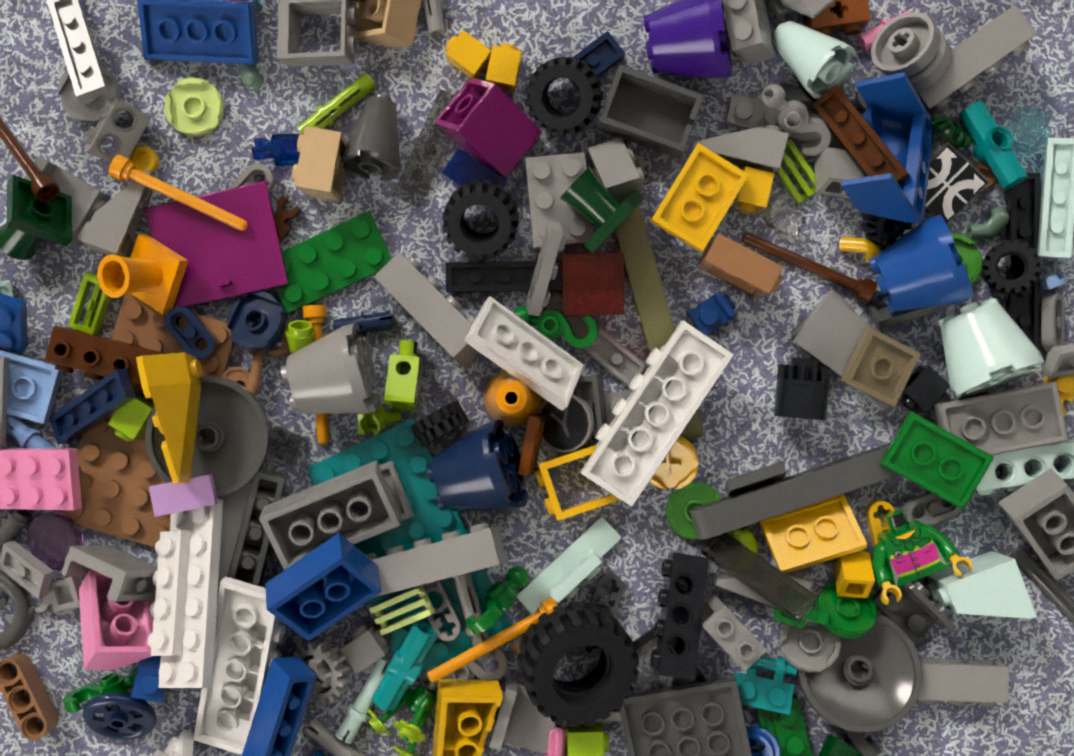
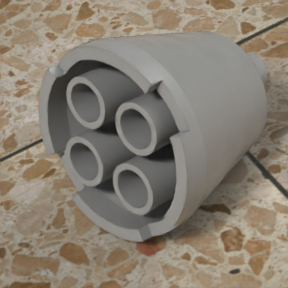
[281,323,380,414]

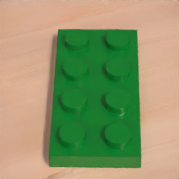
[275,211,392,314]

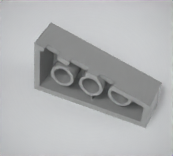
[374,252,482,369]

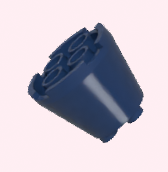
[427,419,528,511]

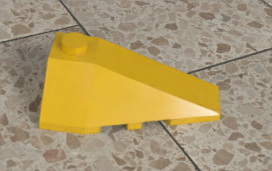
[136,352,203,485]

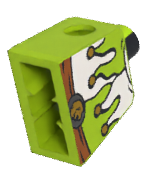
[384,340,423,412]

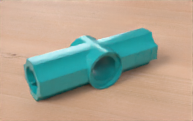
[959,100,1028,190]
[371,621,438,712]

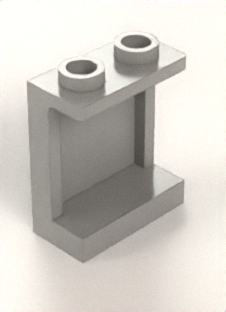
[61,546,157,602]
[702,593,767,670]

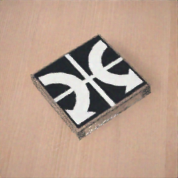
[925,141,990,224]

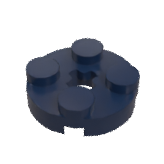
[227,291,288,351]

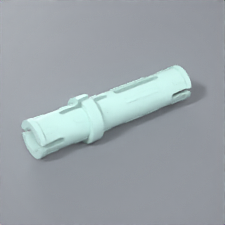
[335,656,390,744]

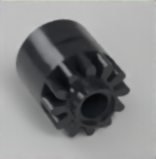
[774,358,830,420]

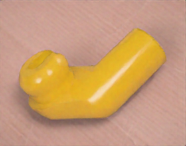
[839,237,883,262]

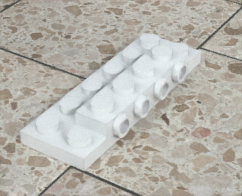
[581,320,734,507]
[148,499,223,688]
[193,576,286,755]

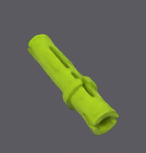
[296,72,377,134]

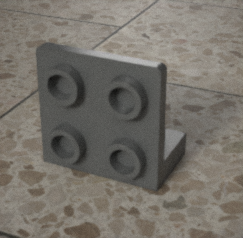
[872,581,956,643]

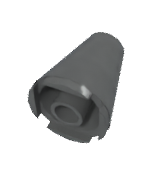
[341,94,400,181]

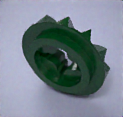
[931,113,972,149]

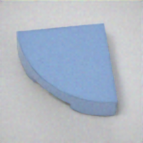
[1040,272,1067,291]

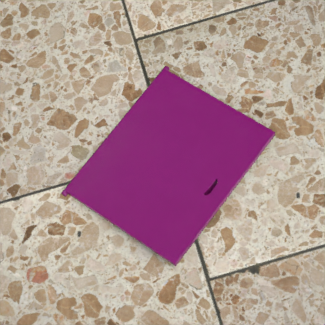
[143,180,289,308]

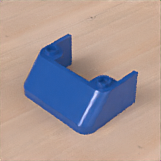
[841,72,934,223]

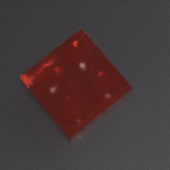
[561,251,624,315]

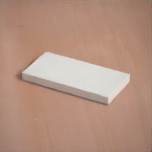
[464,296,584,411]

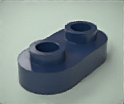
[164,307,218,359]

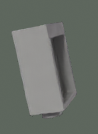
[277,0,360,67]

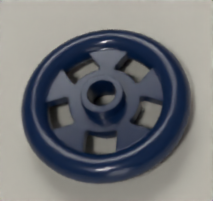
[82,693,157,740]

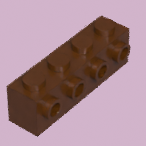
[44,326,167,392]

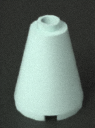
[773,21,856,99]

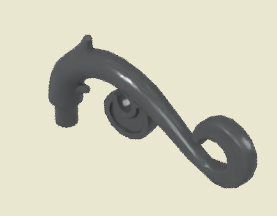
[0,571,38,650]

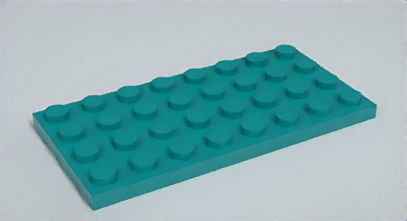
[307,418,512,677]

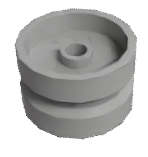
[871,12,952,92]

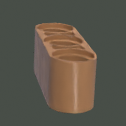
[0,653,59,740]

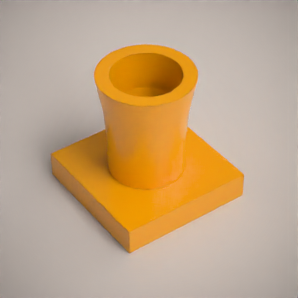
[97,234,188,315]

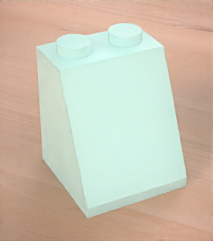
[925,551,1037,619]

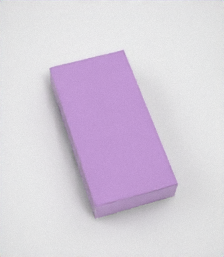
[149,474,218,517]

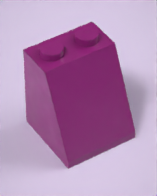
[434,77,542,178]

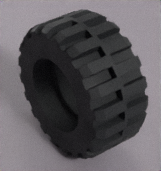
[517,602,639,727]

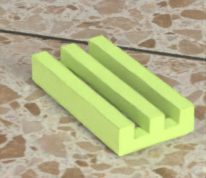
[369,585,435,636]

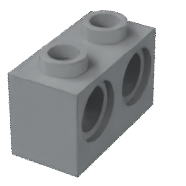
[83,97,151,163]

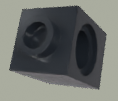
[900,365,950,412]

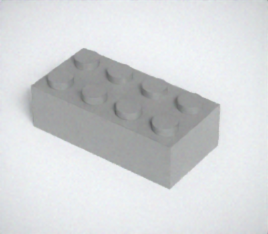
[259,460,401,570]

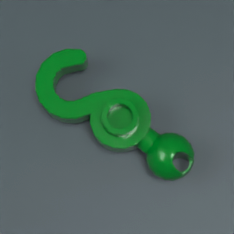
[513,306,599,348]
[466,566,529,634]
[63,666,138,713]

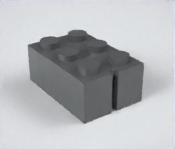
[597,65,704,159]

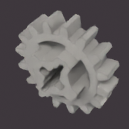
[293,638,351,705]

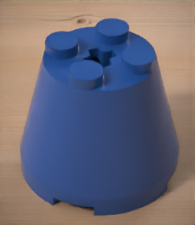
[868,215,974,314]

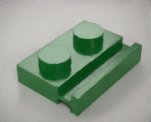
[755,695,812,756]

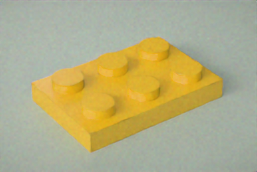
[650,143,749,253]
[759,494,867,575]

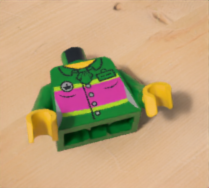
[871,510,972,605]

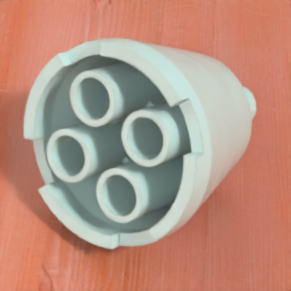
[938,298,1045,399]

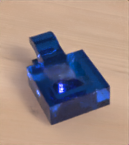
[251,134,300,166]

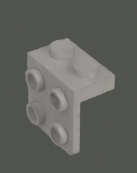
[487,680,556,753]

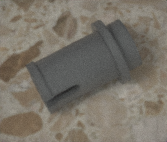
[0,509,32,544]

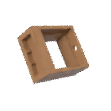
[696,233,783,299]

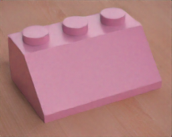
[79,570,154,670]

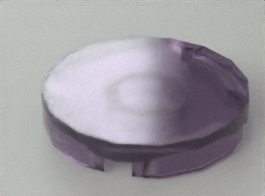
[27,511,84,571]

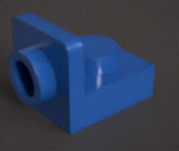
[687,292,736,336]

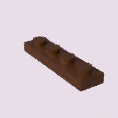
[812,85,910,184]

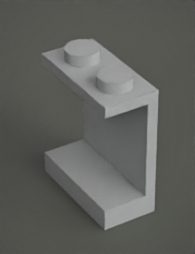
[24,156,110,246]

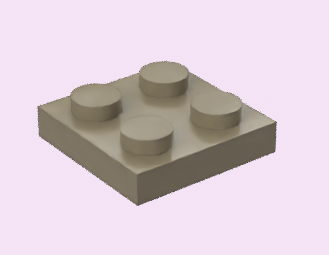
[840,327,921,407]

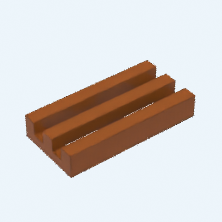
[518,413,546,477]

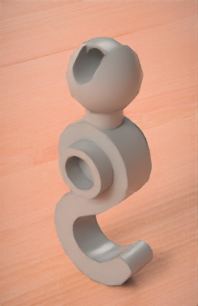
[761,84,831,156]
[421,647,508,690]

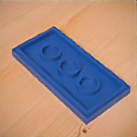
[137,0,259,64]

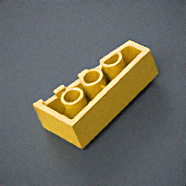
[432,679,503,756]

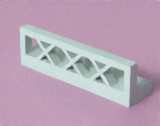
[1037,138,1074,262]

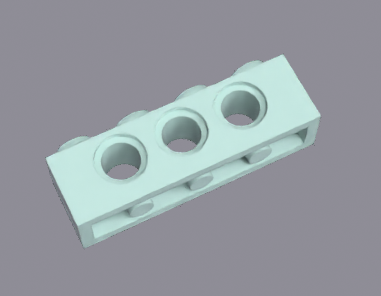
[975,439,1074,495]

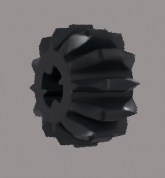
[860,213,913,247]

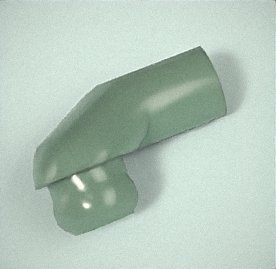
[238,49,264,89]
[967,207,1009,239]

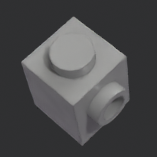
[340,623,391,674]

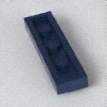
[49,369,136,445]

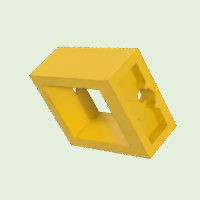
[534,443,621,521]

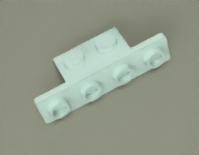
[517,517,621,614]

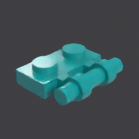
[734,656,797,715]

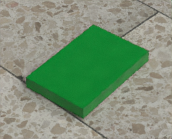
[879,411,994,510]

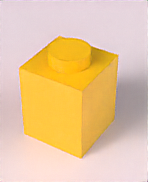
[445,30,492,79]
[485,43,522,93]
[733,166,775,215]
[833,551,875,598]

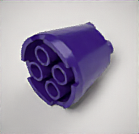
[643,0,732,79]

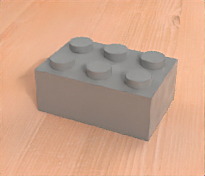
[525,152,593,251]
[998,468,1074,581]

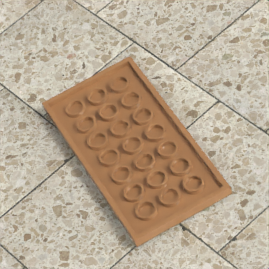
[58,294,235,547]

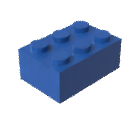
[265,533,382,641]

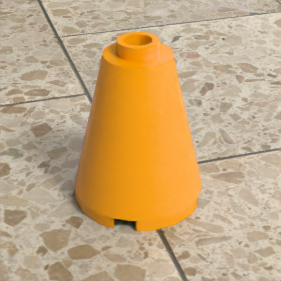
[484,370,542,427]

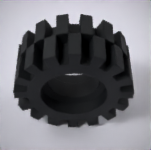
[411,400,469,447]

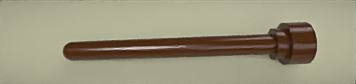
[0,117,60,203]
[741,233,877,304]

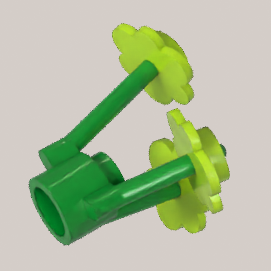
[367,686,437,756]

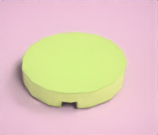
[164,77,225,137]

